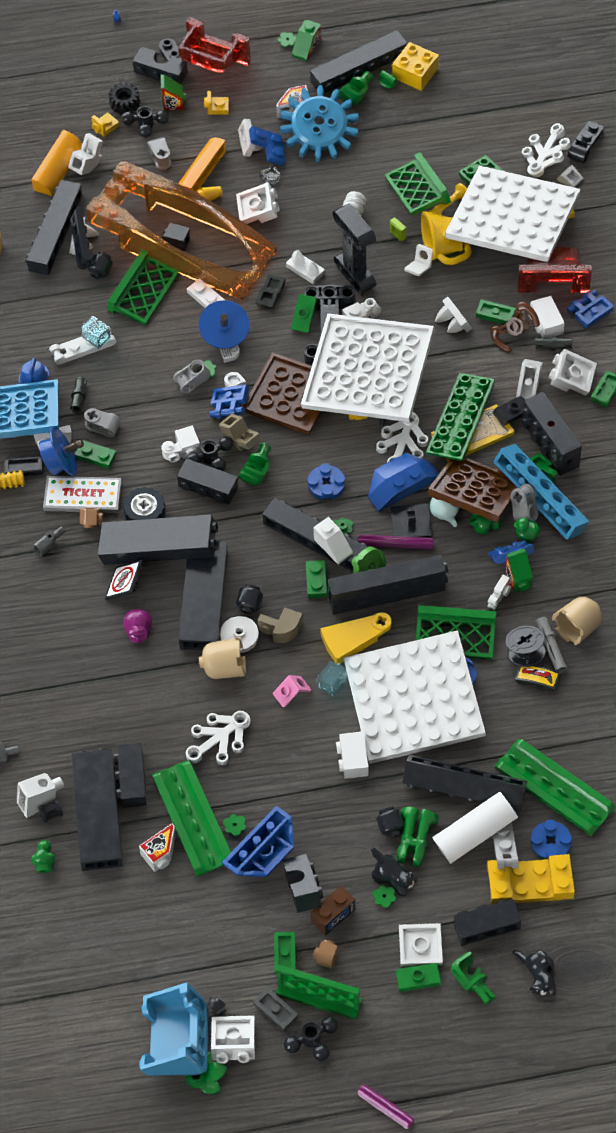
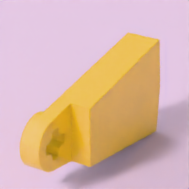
[320,612,391,665]

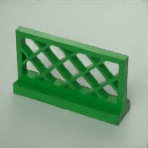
[385,152,451,216]
[107,249,179,326]
[415,605,496,660]
[276,964,362,1020]

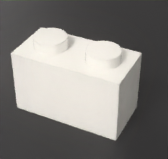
[528,296,564,338]
[336,731,368,779]

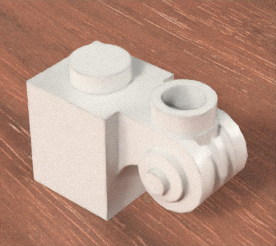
[342,298,381,318]
[162,426,201,463]

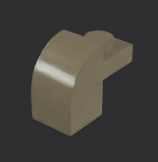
[218,414,262,451]
[258,607,303,643]

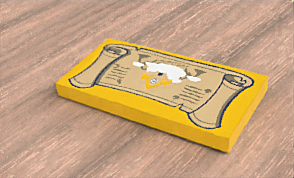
[431,404,515,462]

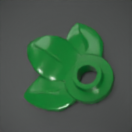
[185,1052,227,1094]

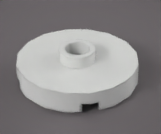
[220,616,259,653]

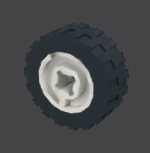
[123,487,166,521]

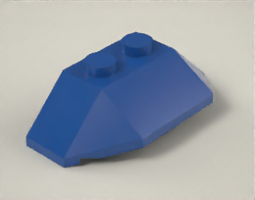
[368,453,439,512]
[222,806,294,877]

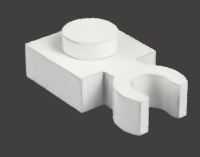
[487,575,511,610]

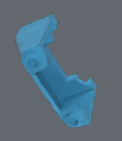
[139,983,208,1076]

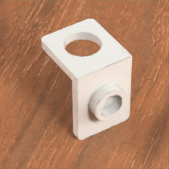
[404,244,433,276]

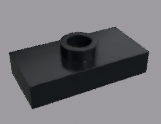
[493,396,525,426]

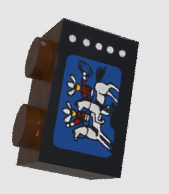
[311,886,356,936]

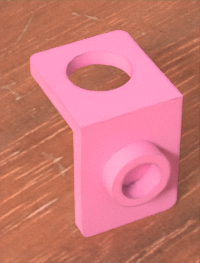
[273,675,311,707]

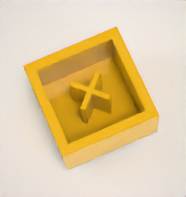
[392,42,439,91]

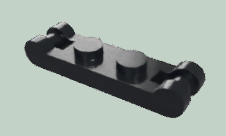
[70,206,93,270]

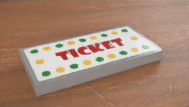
[43,476,122,513]

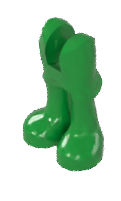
[396,807,439,867]

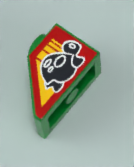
[292,19,321,61]
[161,75,187,111]
[505,548,533,592]

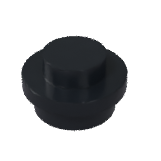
[207,996,227,1016]

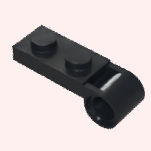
[567,121,605,164]

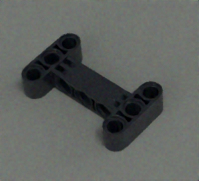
[332,203,377,295]
[303,285,356,366]

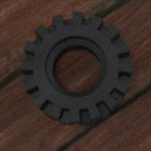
[109,82,140,114]

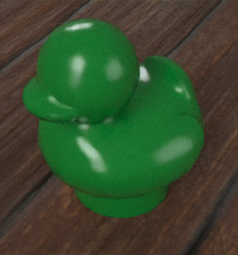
[469,514,501,535]
[514,518,540,543]
[31,840,56,873]

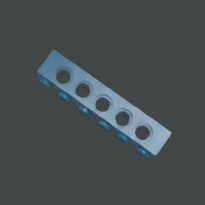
[493,444,589,540]

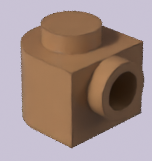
[80,507,103,528]
[313,940,339,969]

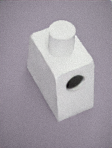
[17,773,64,818]

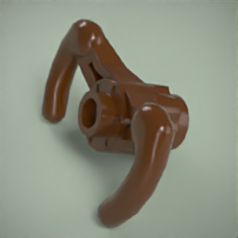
[490,301,540,353]

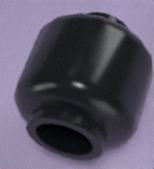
[87,251,113,279]
[236,584,263,614]
[376,806,405,838]

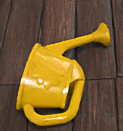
[421,183,472,265]

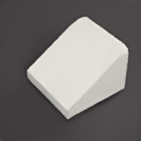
[557,165,583,188]

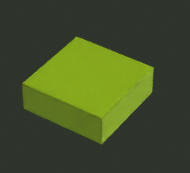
[390,217,406,242]

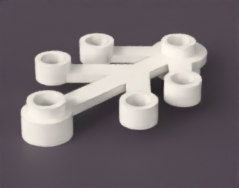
[522,123,571,178]
[376,412,428,463]
[186,711,250,765]

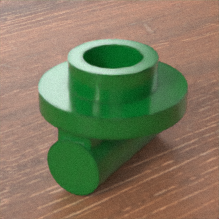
[380,70,397,88]

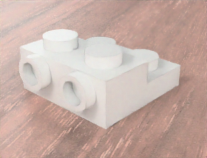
[236,183,280,225]
[549,349,597,396]
[211,1016,255,1064]

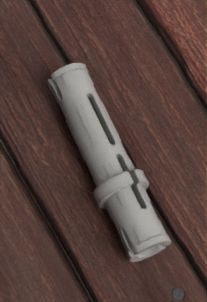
[535,617,567,673]

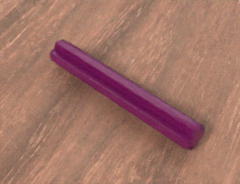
[358,535,434,549]

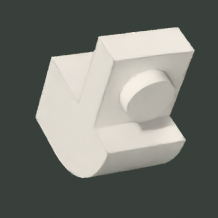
[68,133,103,175]

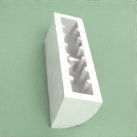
[433,792,518,864]

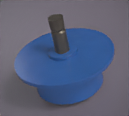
[199,300,249,349]
[39,427,84,476]

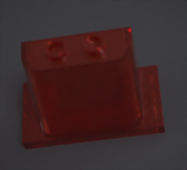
[178,17,251,72]
[518,247,592,293]

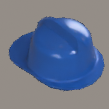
[18,358,49,384]

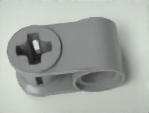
[147,137,171,170]
[173,360,210,394]
[84,408,121,438]
[510,484,538,521]

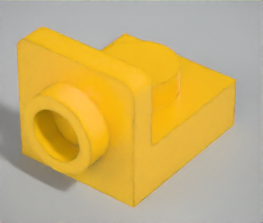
[204,91,229,115]
[91,113,119,137]

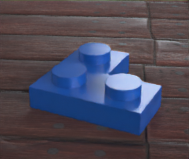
[249,126,285,166]

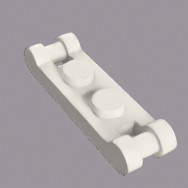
[49,326,116,365]

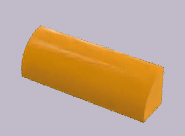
[32,130,82,196]
[174,138,226,199]

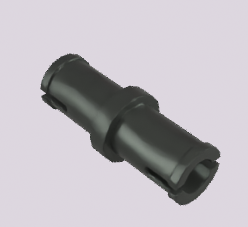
[535,336,572,351]
[70,377,87,413]

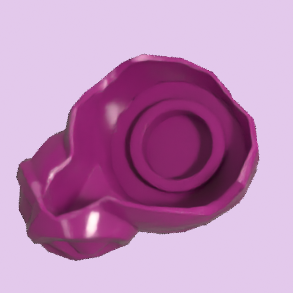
[123,609,152,643]

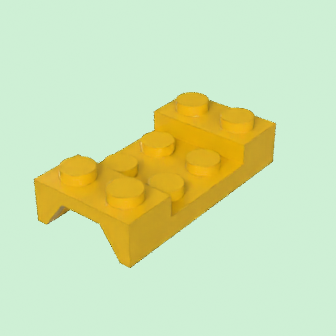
[487,854,575,905]

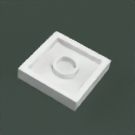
[399,923,443,967]

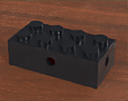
[521,392,582,476]

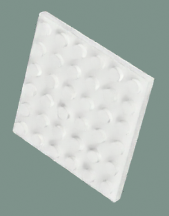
[445,166,580,262]
[301,314,435,422]
[344,630,486,764]

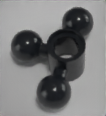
[121,106,169,138]
[186,437,233,471]
[284,1016,338,1061]

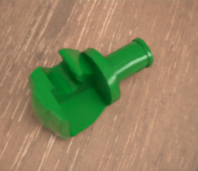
[339,71,373,107]
[238,443,271,486]
[451,952,496,1005]

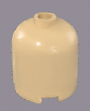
[552,597,602,645]
[199,638,246,679]

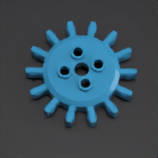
[280,85,359,162]

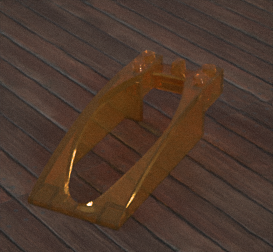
[86,160,277,300]

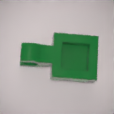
[530,453,558,483]

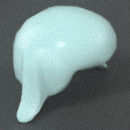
[430,498,460,527]

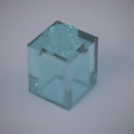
[81,316,111,349]
[317,660,347,697]

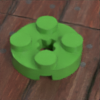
[352,546,387,574]

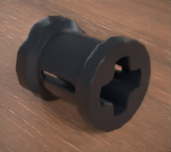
[38,799,63,823]

